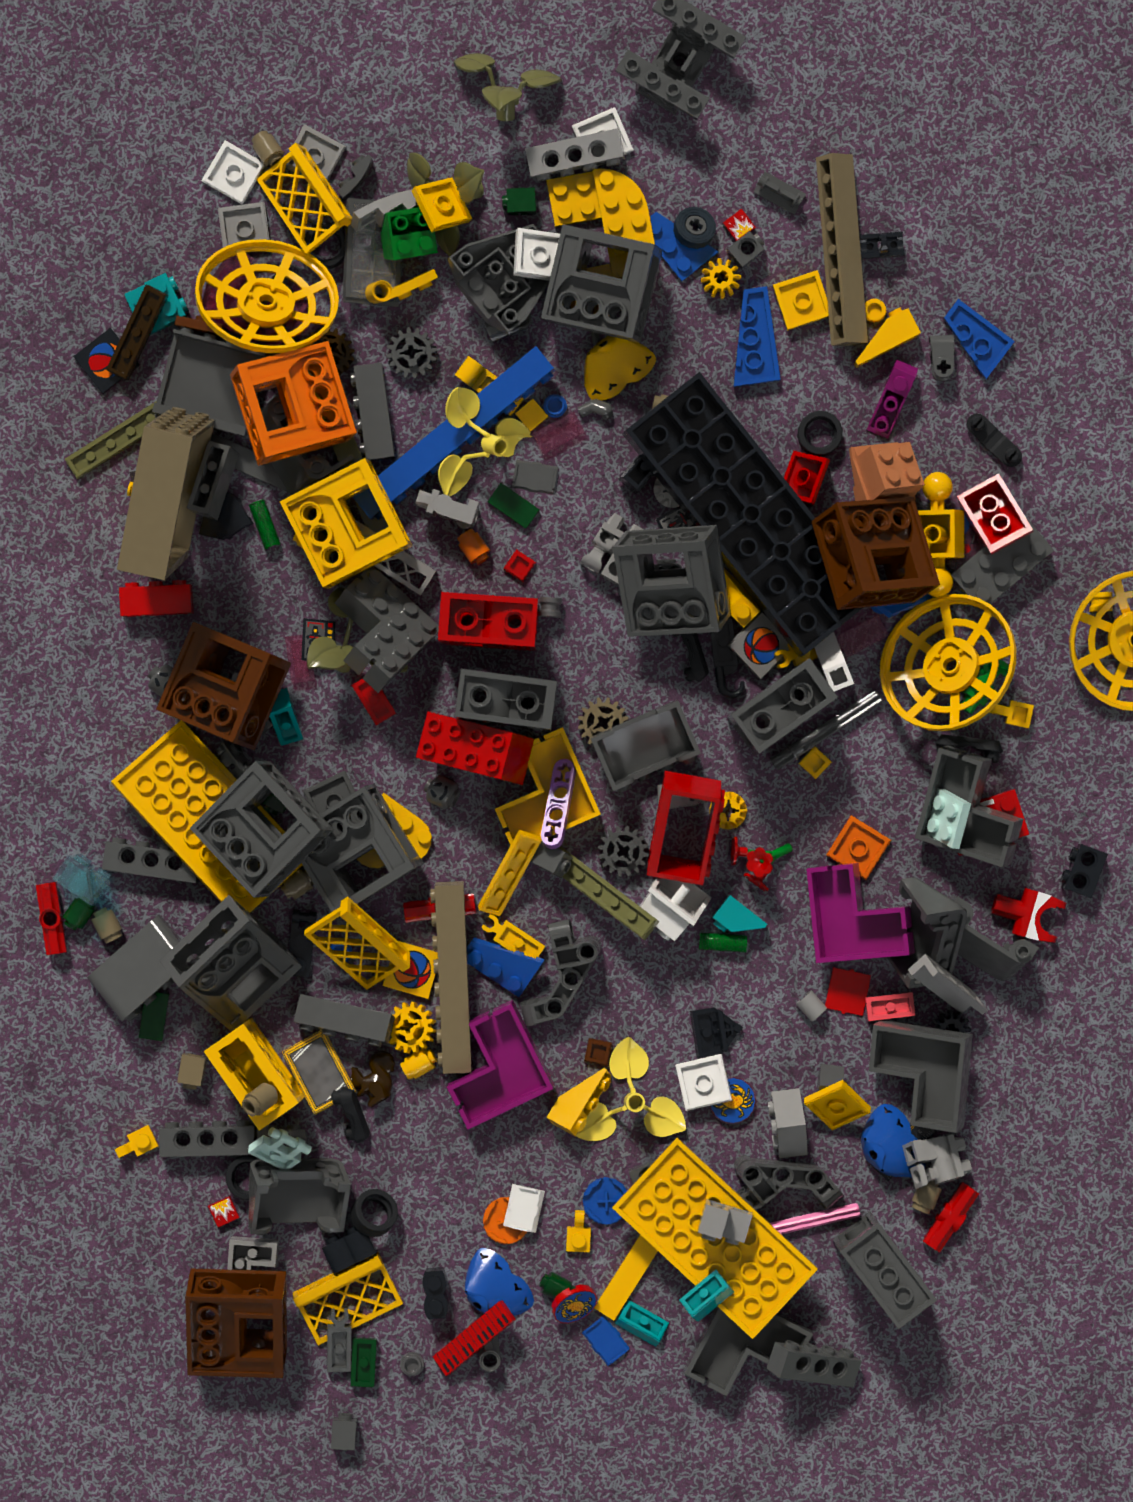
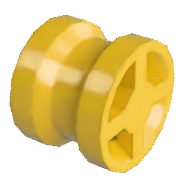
[1088,592,1113,612]

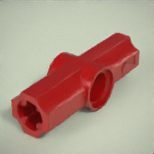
[36,882,67,955]
[403,893,476,923]
[922,1182,979,1253]

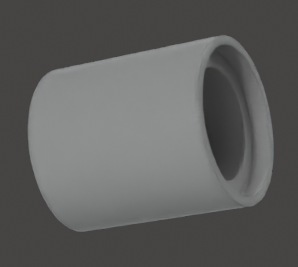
[796,990,827,1022]

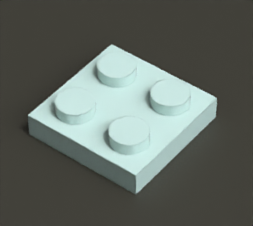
[926,788,971,849]

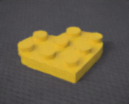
[357,792,432,868]

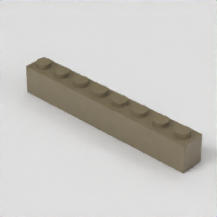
[816,153,868,346]
[430,881,472,1074]

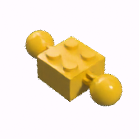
[918,472,964,597]

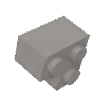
[767,1088,808,1158]
[698,1199,753,1245]
[227,1236,279,1270]

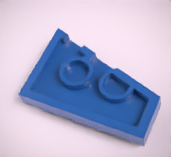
[650,212,719,282]
[943,299,1015,380]
[467,937,545,997]

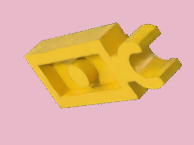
[482,914,545,959]

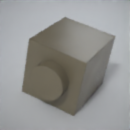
[177,1053,208,1089]

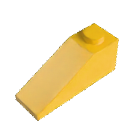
[854,307,921,368]
[724,568,761,628]

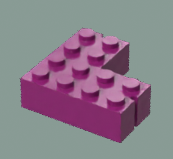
[806,863,915,963]
[447,1000,554,1129]

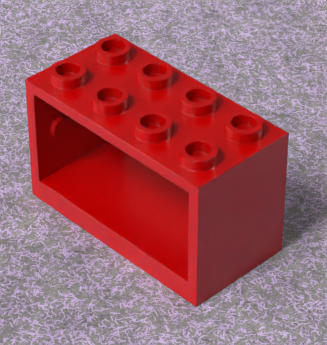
[416,711,534,785]
[647,771,725,885]

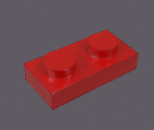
[351,679,397,726]

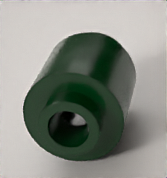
[62,894,96,931]
[539,1272,576,1299]

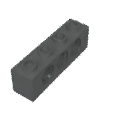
[102,837,198,883]
[159,1120,256,1157]
[766,1340,862,1387]

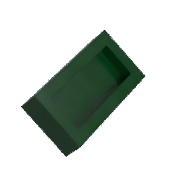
[487,483,540,529]
[139,992,170,1041]

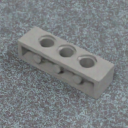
[525,128,625,182]

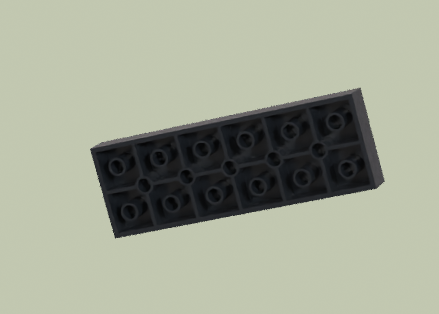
[622,372,864,657]

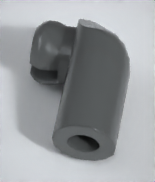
[577,399,613,420]

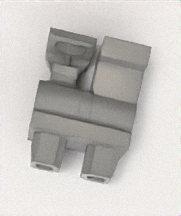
[415,489,480,530]
[580,513,644,586]
[902,1135,972,1190]

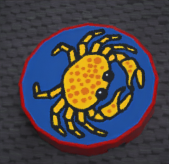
[551,1284,598,1323]

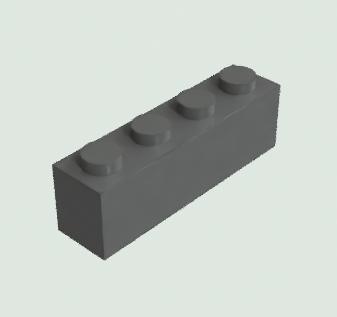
[350,362,395,462]
[293,994,395,1047]

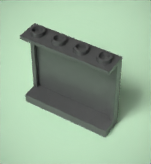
[152,327,268,438]

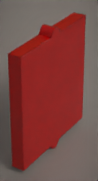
[825,967,871,1016]

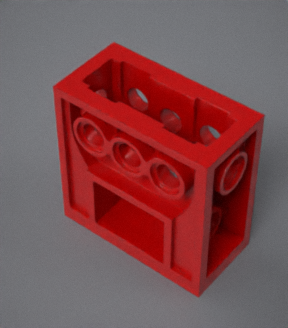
[438,592,539,651]

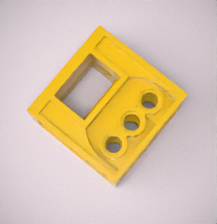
[280,458,413,589]
[204,1018,305,1131]

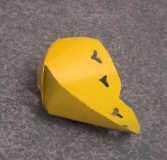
[584,336,656,401]

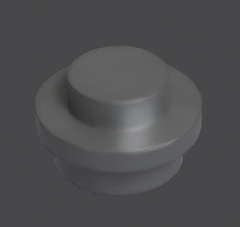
[400,1352,424,1376]

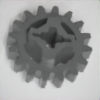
[386,327,437,380]
[598,826,649,877]

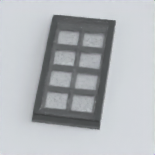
[343,198,401,307]

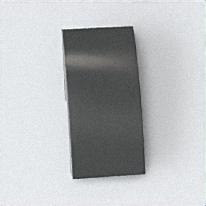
[337,154,373,201]

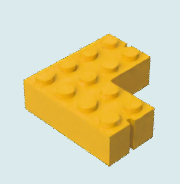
[495,727,601,845]

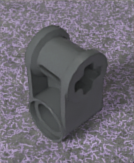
[929,335,955,381]

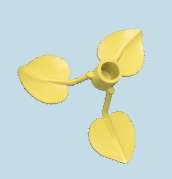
[438,387,532,496]
[576,1037,686,1141]

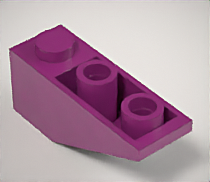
[866,359,918,439]

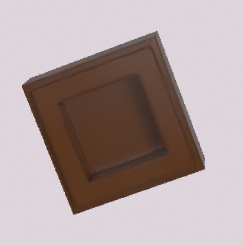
[584,1038,612,1066]

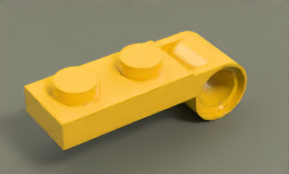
[365,269,438,304]
[455,356,524,417]

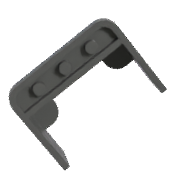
[261,395,355,495]

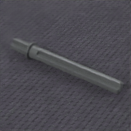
[770,691,883,770]

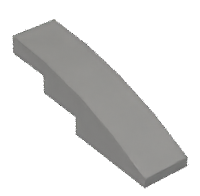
[351,189,419,232]

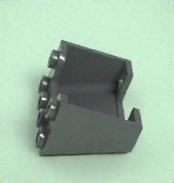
[590,700,701,793]
[87,915,196,1022]

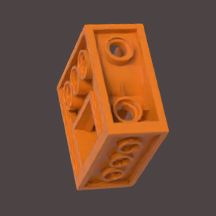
[230,341,357,466]

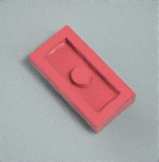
[865,992,916,1021]

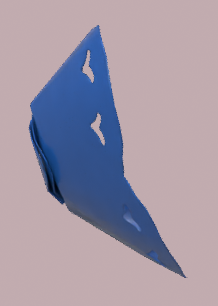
[861,1104,926,1178]
[465,1248,534,1316]

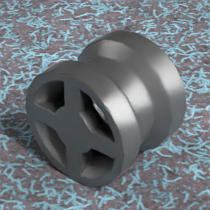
[538,597,562,618]

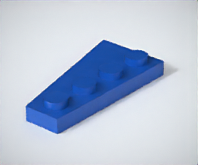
[733,286,781,387]

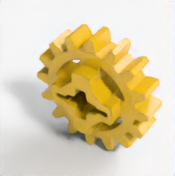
[389,1002,437,1054]

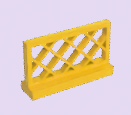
[256,143,352,254]
[304,896,410,990]
[293,1251,403,1345]

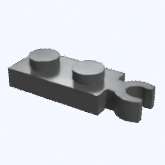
[327,1308,352,1372]

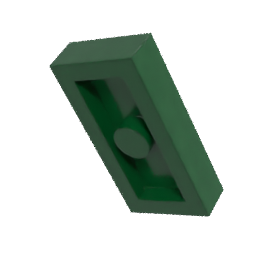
[350,1337,377,1387]

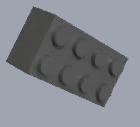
[951,515,1054,613]

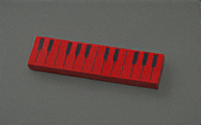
[433,1300,516,1376]

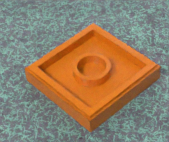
[826,815,891,880]

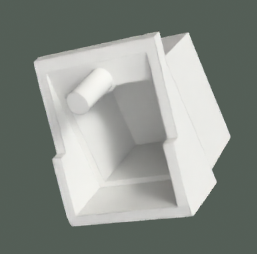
[640,877,712,941]

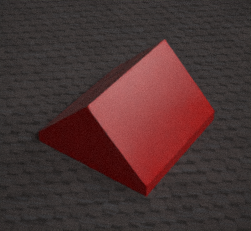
[784,450,830,507]

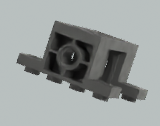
[615,0,746,120]

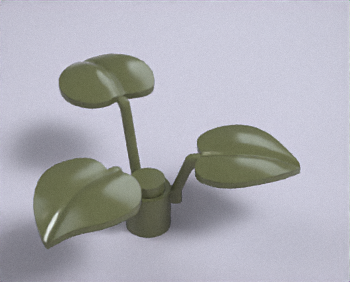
[453,53,562,121]
[407,152,484,256]
[307,588,408,673]

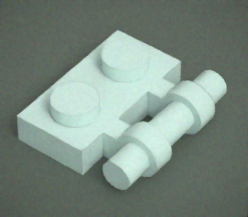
[248,1127,312,1169]

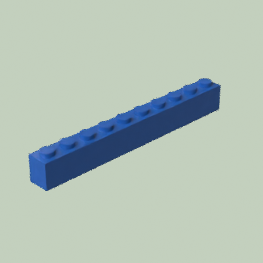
[353,346,555,520]

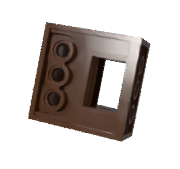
[811,497,940,610]
[156,622,291,751]
[185,1268,287,1378]

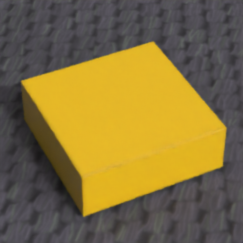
[515,399,548,432]
[798,747,832,779]

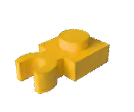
[774,644,818,668]

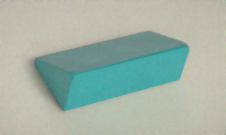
[679,1270,734,1322]
[615,1299,669,1347]

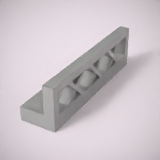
[356,520,437,596]
[908,954,988,1015]

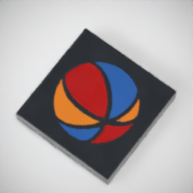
[73,327,140,394]

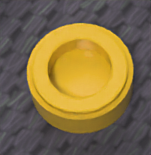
[865,299,886,323]

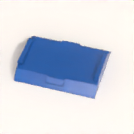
[582,1315,630,1366]

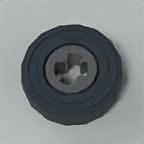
[673,207,716,249]

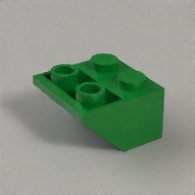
[381,207,438,260]

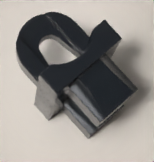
[860,232,904,259]

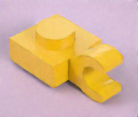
[989,700,1034,728]
[115,1124,159,1158]
[566,1210,591,1252]

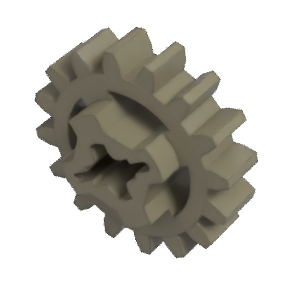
[578,697,628,745]

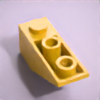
[547,1068,611,1137]

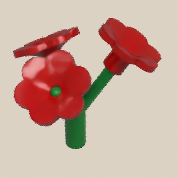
[731,837,793,891]

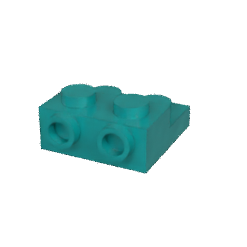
[124,273,189,335]

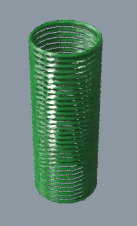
[249,499,281,550]
[699,932,747,953]

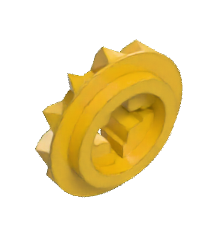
[709,792,747,829]

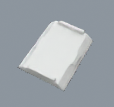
[503,1184,545,1233]

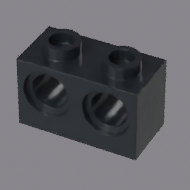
[1060,844,1108,898]

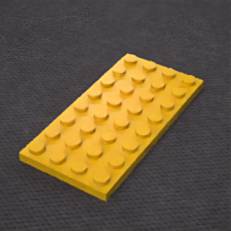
[111,720,303,913]
[612,1137,818,1339]

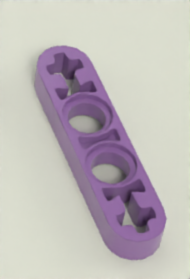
[541,759,576,849]

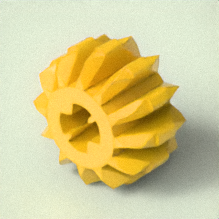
[701,258,741,299]

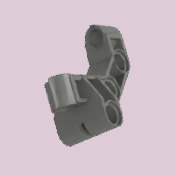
[520,919,602,1026]
[734,1155,844,1210]

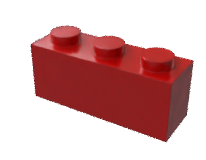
[119,580,194,617]

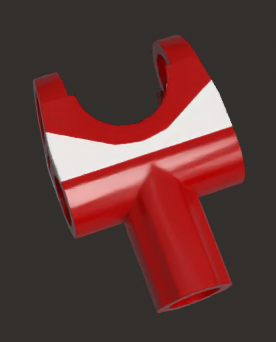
[991,888,1067,943]

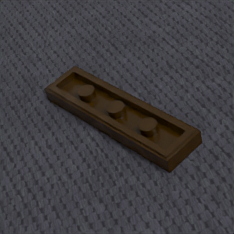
[106,284,169,381]

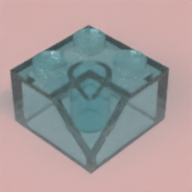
[52,854,114,906]

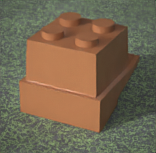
[849,442,925,501]

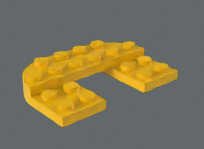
[546,169,655,314]

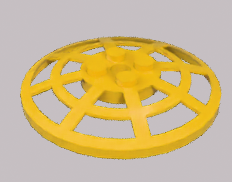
[195,239,339,353]
[1069,571,1133,711]
[880,594,1016,731]

